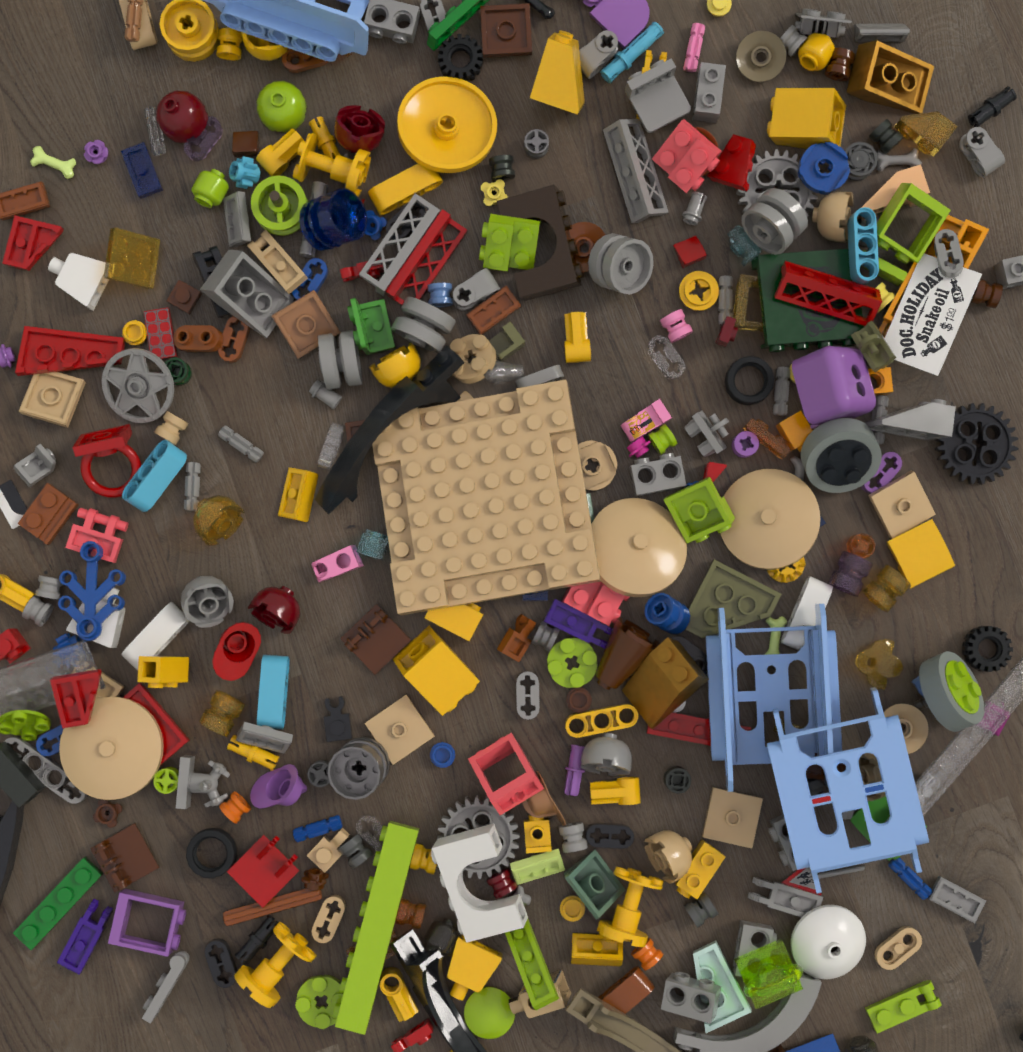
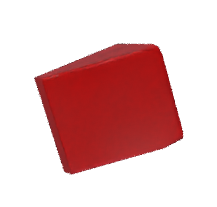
[673,236,707,268]
[703,462,727,482]

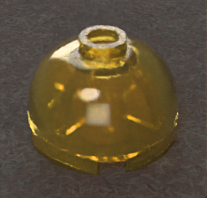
[193,495,244,546]

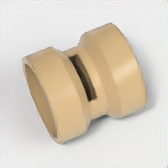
[154,411,189,445]

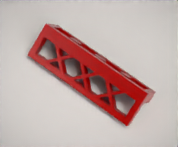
[386,209,468,306]
[775,261,882,326]

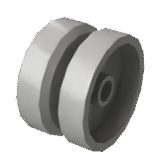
[742,188,808,255]
[588,233,654,295]
[391,296,456,353]
[318,330,363,390]

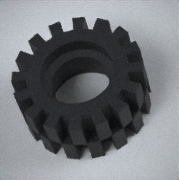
[438,34,483,81]
[962,626,1013,672]

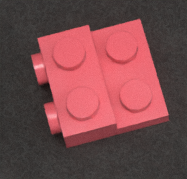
[652,119,722,193]
[561,581,630,626]

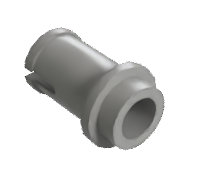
[682,191,707,226]
[309,380,342,410]

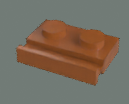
[17,483,79,545]

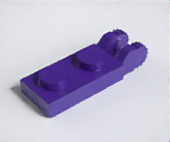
[544,599,612,649]
[57,899,113,975]

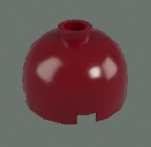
[156,90,208,143]
[334,105,385,154]
[248,586,300,634]

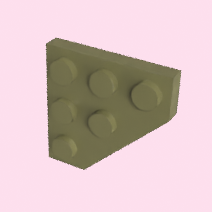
[685,559,782,638]

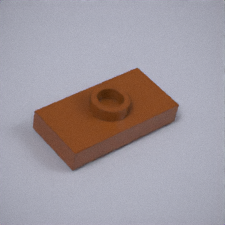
[0,181,51,221]
[466,285,521,335]

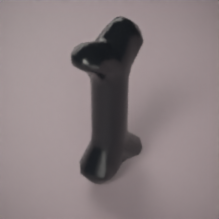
[523,0,555,19]

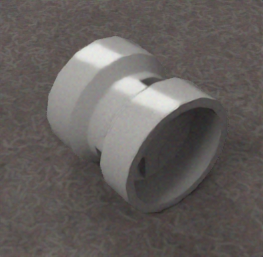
[558,822,588,853]

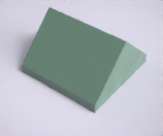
[564,849,626,920]

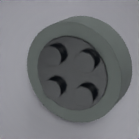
[801,418,882,493]

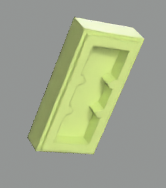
[510,848,565,885]

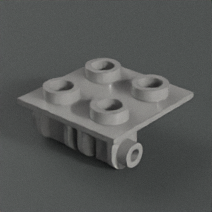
[795,8,852,38]

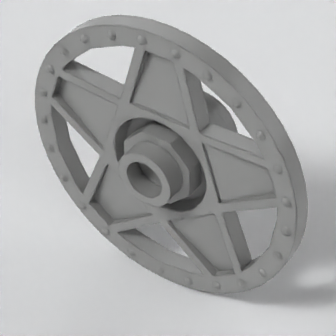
[102,348,174,423]

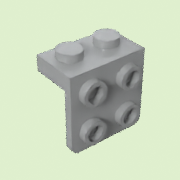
[625,58,691,133]

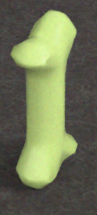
[30,146,76,179]
[764,616,787,655]

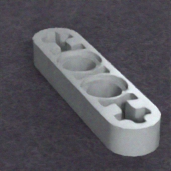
[4,737,88,804]

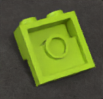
[479,214,540,271]
[664,477,735,543]

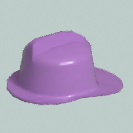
[250,764,307,809]

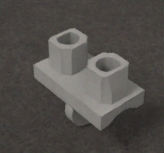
[684,411,729,457]

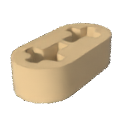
[312,895,346,943]

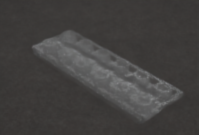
[0,641,106,716]

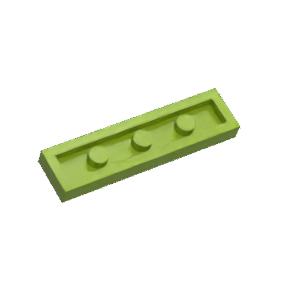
[505,919,559,1011]

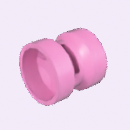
[660,309,693,343]

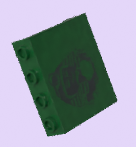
[751,249,864,353]

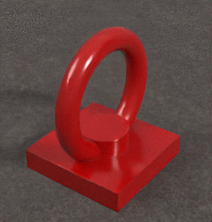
[72,424,141,498]

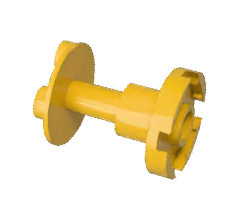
[293,133,371,201]
[596,867,664,947]
[234,922,317,1008]

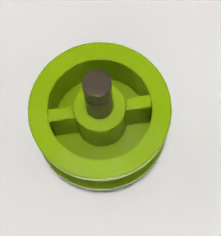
[251,175,309,236]

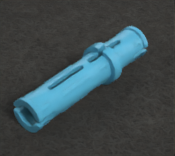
[600,21,664,83]

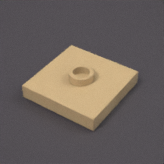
[19,372,86,428]
[868,470,936,539]
[365,694,435,765]
[702,787,763,848]

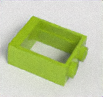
[877,183,951,264]

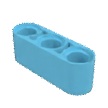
[847,207,879,285]
[122,440,187,512]
[257,655,290,730]

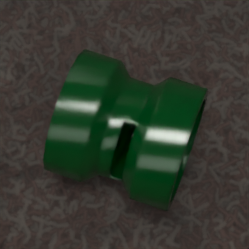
[165,357,192,386]

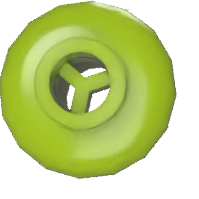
[191,169,229,208]

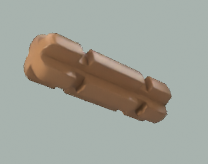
[124,0,143,42]

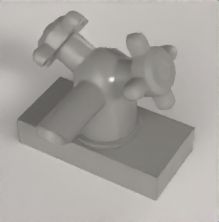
[175,755,230,809]

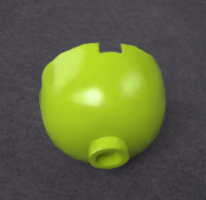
[257,81,307,133]

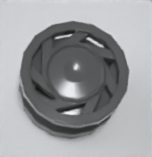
[845,142,878,181]

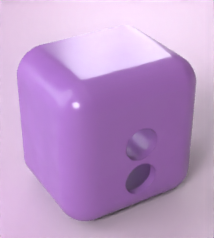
[792,346,876,429]

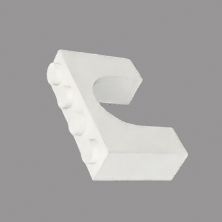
[431,823,528,943]

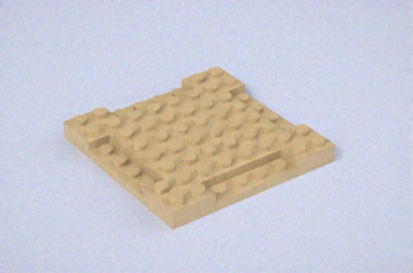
[368,380,601,615]

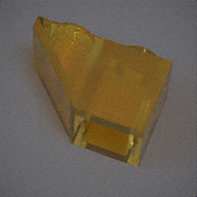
[894,111,958,157]

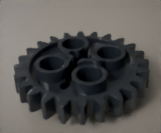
[934,403,1019,485]

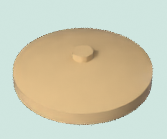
[720,469,820,570]
[592,498,687,597]
[59,697,164,800]

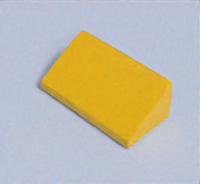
[278,467,318,522]
[571,933,623,967]

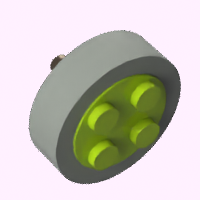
[915,651,984,732]

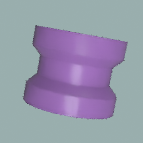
[731,431,759,458]

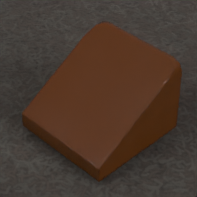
[232,131,259,157]

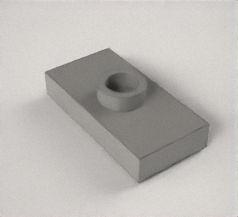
[223,191,251,247]
[236,722,293,754]
[928,876,986,923]

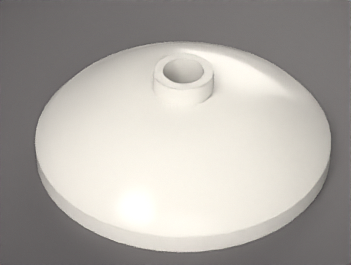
[790,905,866,979]

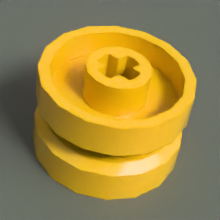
[159,0,219,62]

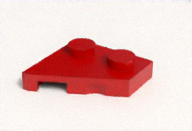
[707,134,756,192]
[2,215,64,271]
[50,669,102,728]

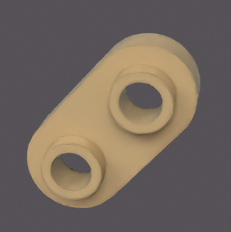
[874,926,922,970]

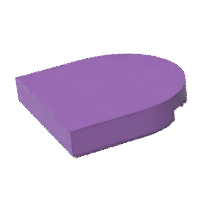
[590,0,650,49]

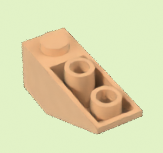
[857,164,930,221]

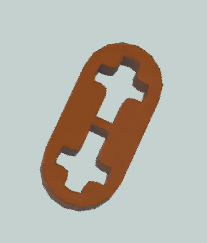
[218,316,250,363]

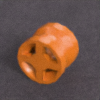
[219,791,252,824]
[631,938,664,971]

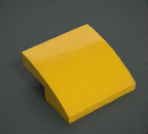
[886,519,955,589]

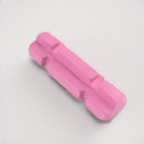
[683,23,705,73]

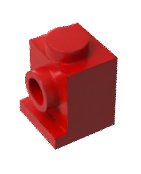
[0,629,31,664]

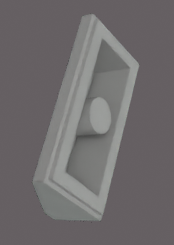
[854,23,910,42]

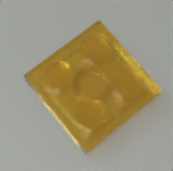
[104,227,160,289]

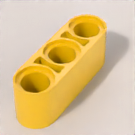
[368,164,443,215]
[565,704,638,738]

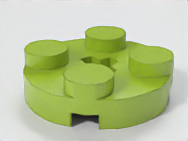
[547,638,597,688]
[295,975,343,1029]

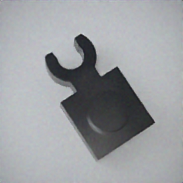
[324,696,353,742]

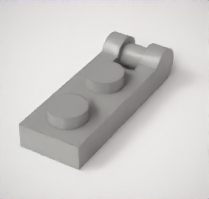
[142,950,190,1024]

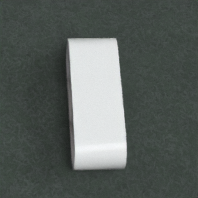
[781,576,833,651]
[121,602,189,671]

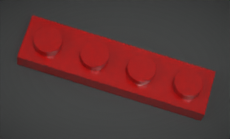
[646,712,751,746]

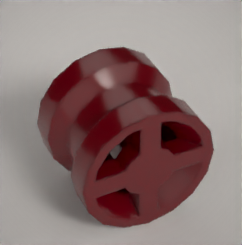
[486,868,518,899]

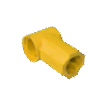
[256,128,304,176]
[564,312,591,363]
[0,574,35,612]
[590,777,641,805]
[380,967,419,1022]

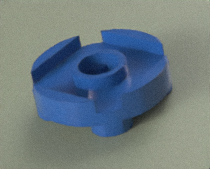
[798,142,850,195]

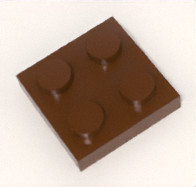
[480,3,532,58]

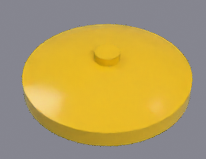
[397,76,497,173]

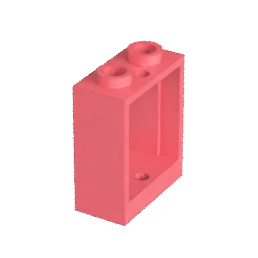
[468,733,544,815]

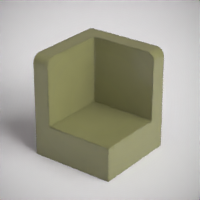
[489,321,525,363]

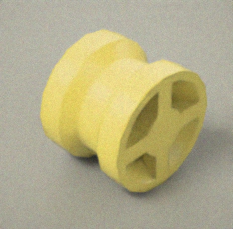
[875,282,896,314]

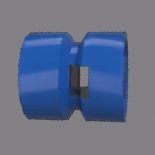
[644,593,690,634]

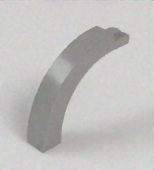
[673,971,822,1052]

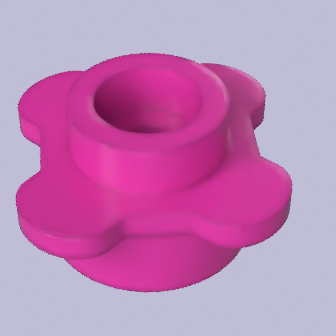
[627,436,651,458]

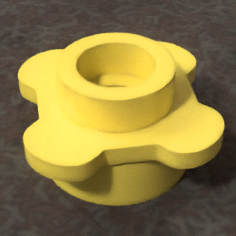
[481,179,508,207]

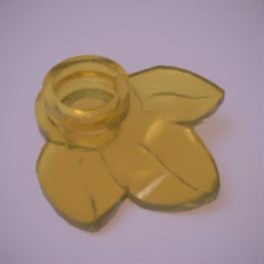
[855,639,904,689]

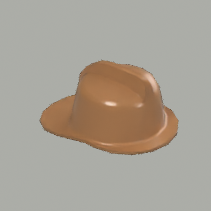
[522,770,566,826]

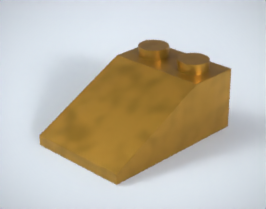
[846,40,934,114]
[622,637,709,729]

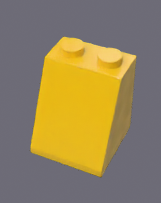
[530,30,585,114]
[767,88,846,149]
[392,625,480,716]

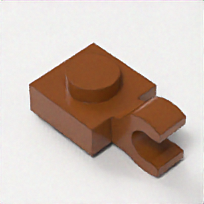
[497,614,536,662]

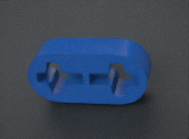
[292,258,328,300]
[36,725,64,756]

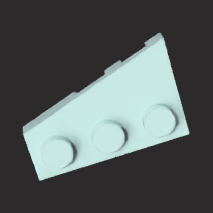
[693,940,752,1033]

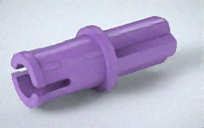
[564,744,585,796]

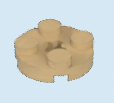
[450,334,497,384]
[578,440,617,491]

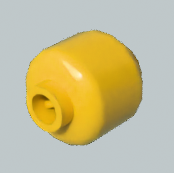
[798,33,835,71]

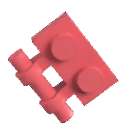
[65,508,129,563]

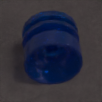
[299,189,368,251]

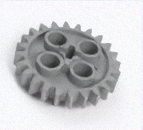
[736,149,818,217]
[437,795,520,879]

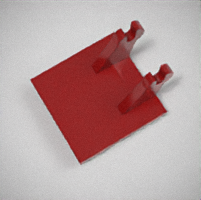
[227,835,299,908]

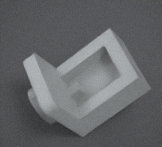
[13,444,56,488]

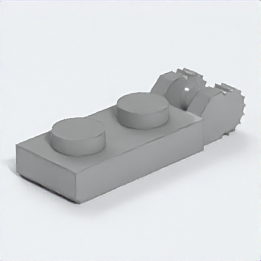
[747,877,823,917]

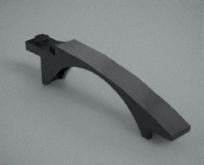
[315,346,465,514]
[0,801,24,906]
[389,929,487,1052]

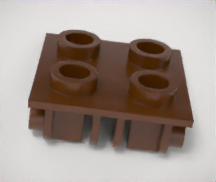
[340,604,411,675]
[90,823,160,893]

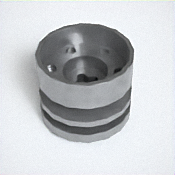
[327,737,390,800]

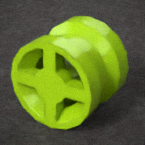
[647,424,678,455]
[153,767,179,794]

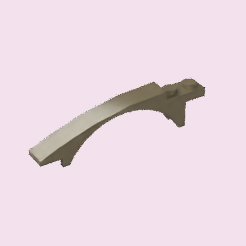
[565,988,684,1052]

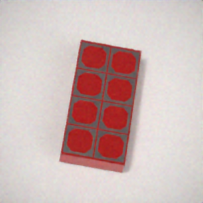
[144,307,178,360]

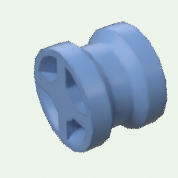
[427,283,453,307]

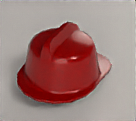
[212,622,261,681]

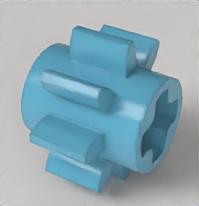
[229,156,260,189]

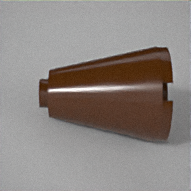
[596,617,660,690]

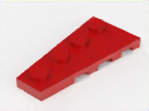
[15,326,126,376]

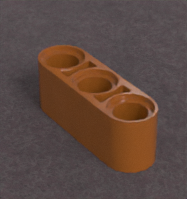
[597,966,655,1034]

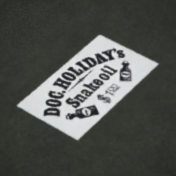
[884,253,982,376]

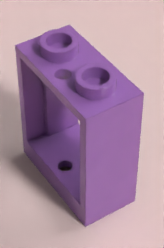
[108,889,186,957]

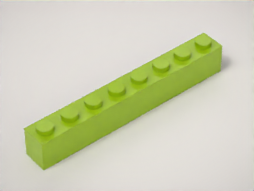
[332,821,420,1035]

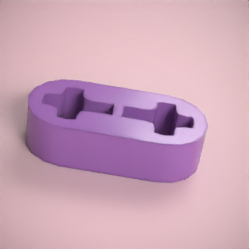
[862,452,902,494]

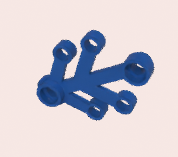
[58,541,126,641]

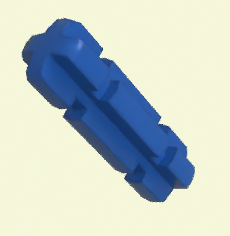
[293,815,343,842]
[888,858,932,900]

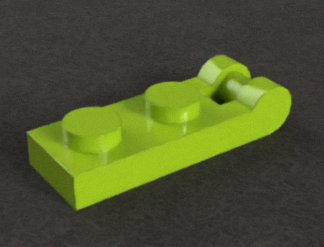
[865,980,942,1034]

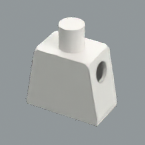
[48,253,114,311]
[66,588,125,648]

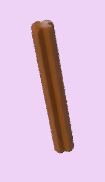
[223,888,322,926]

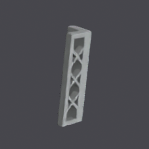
[603,119,669,223]
[359,193,440,297]

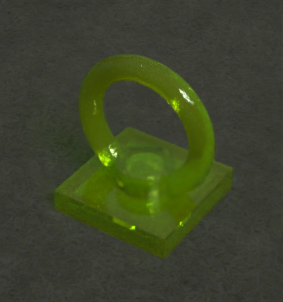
[734,939,803,1009]

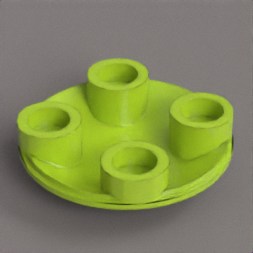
[0,710,51,741]
[464,986,515,1039]

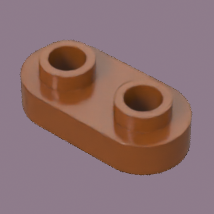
[282,48,329,73]
[173,325,223,352]

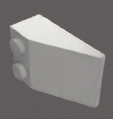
[200,250,295,338]
[864,399,956,440]

